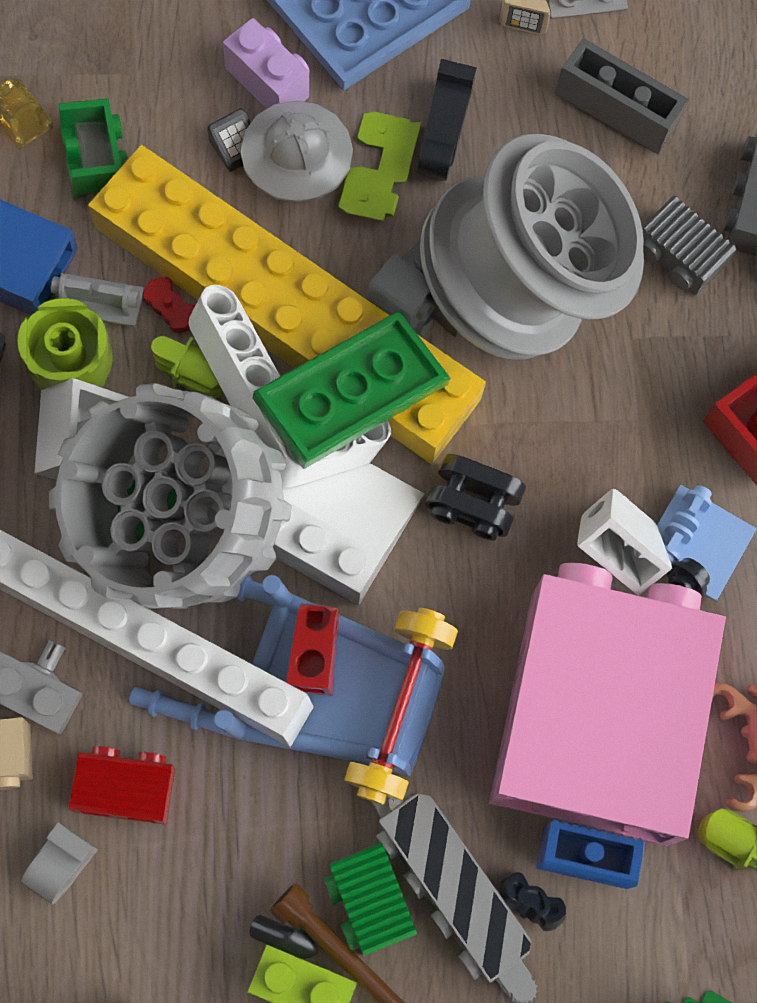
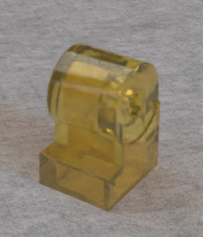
[0,79,54,148]

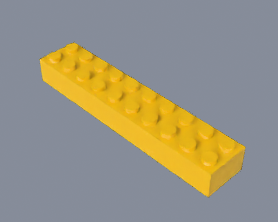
[88,144,486,465]

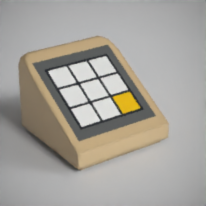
[499,0,550,35]

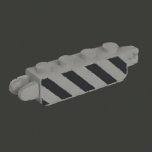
[371,790,538,1003]

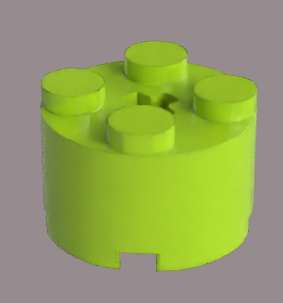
[17,298,113,391]

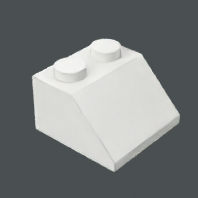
[34,378,136,480]

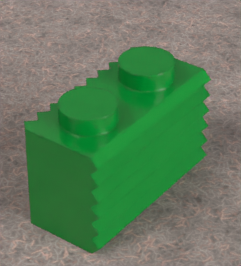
[323,843,417,957]

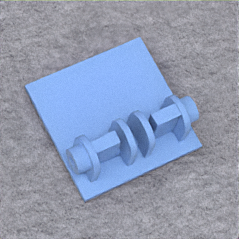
[657,485,757,602]

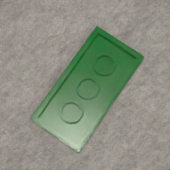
[252,311,451,469]

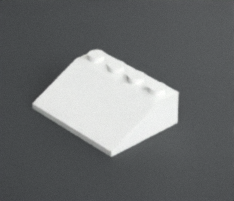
[208,463,424,606]

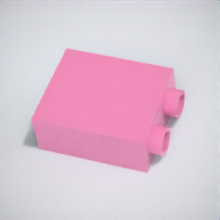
[488,563,726,846]

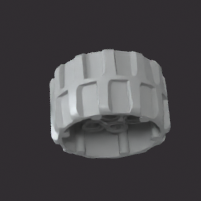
[49,383,292,609]

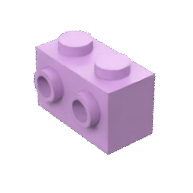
[223,18,310,109]

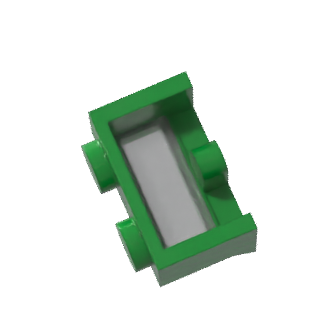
[58,98,128,200]

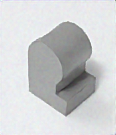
[21,822,98,905]

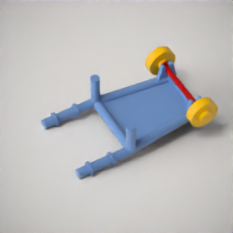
[129,564,458,805]

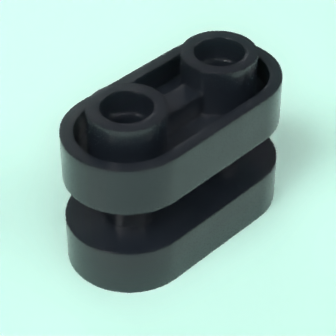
[425,454,526,541]

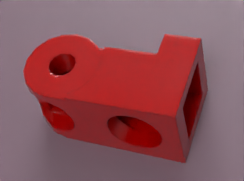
[286,604,339,696]

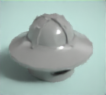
[240,101,353,203]

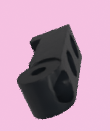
[417,59,477,181]

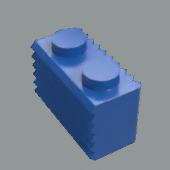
[536,819,645,889]

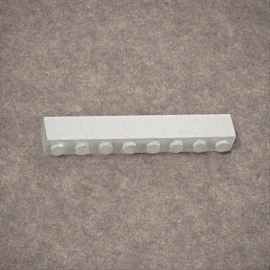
[0,530,313,748]

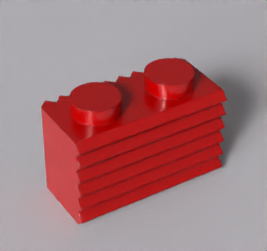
[69,746,175,825]

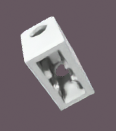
[577,489,672,596]

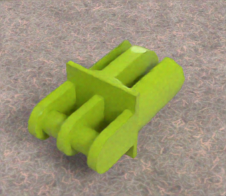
[151,336,224,399]
[696,809,757,871]

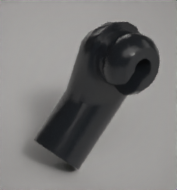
[249,915,319,959]

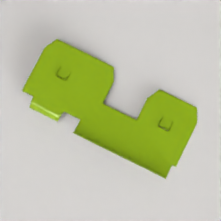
[338,112,422,222]

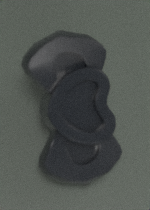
[499,872,566,932]

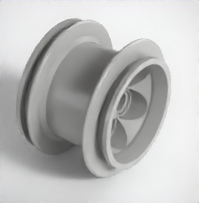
[420,133,644,360]

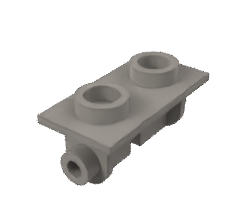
[51,273,144,327]

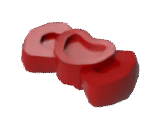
[143,277,196,333]

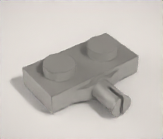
[0,640,83,734]

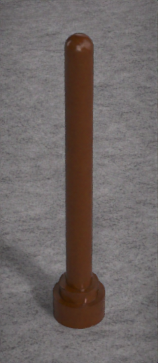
[269,882,405,1003]

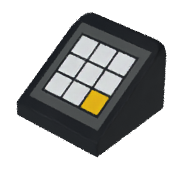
[208,108,251,172]

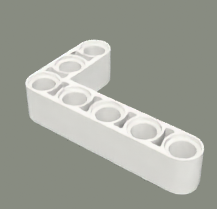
[189,285,391,488]

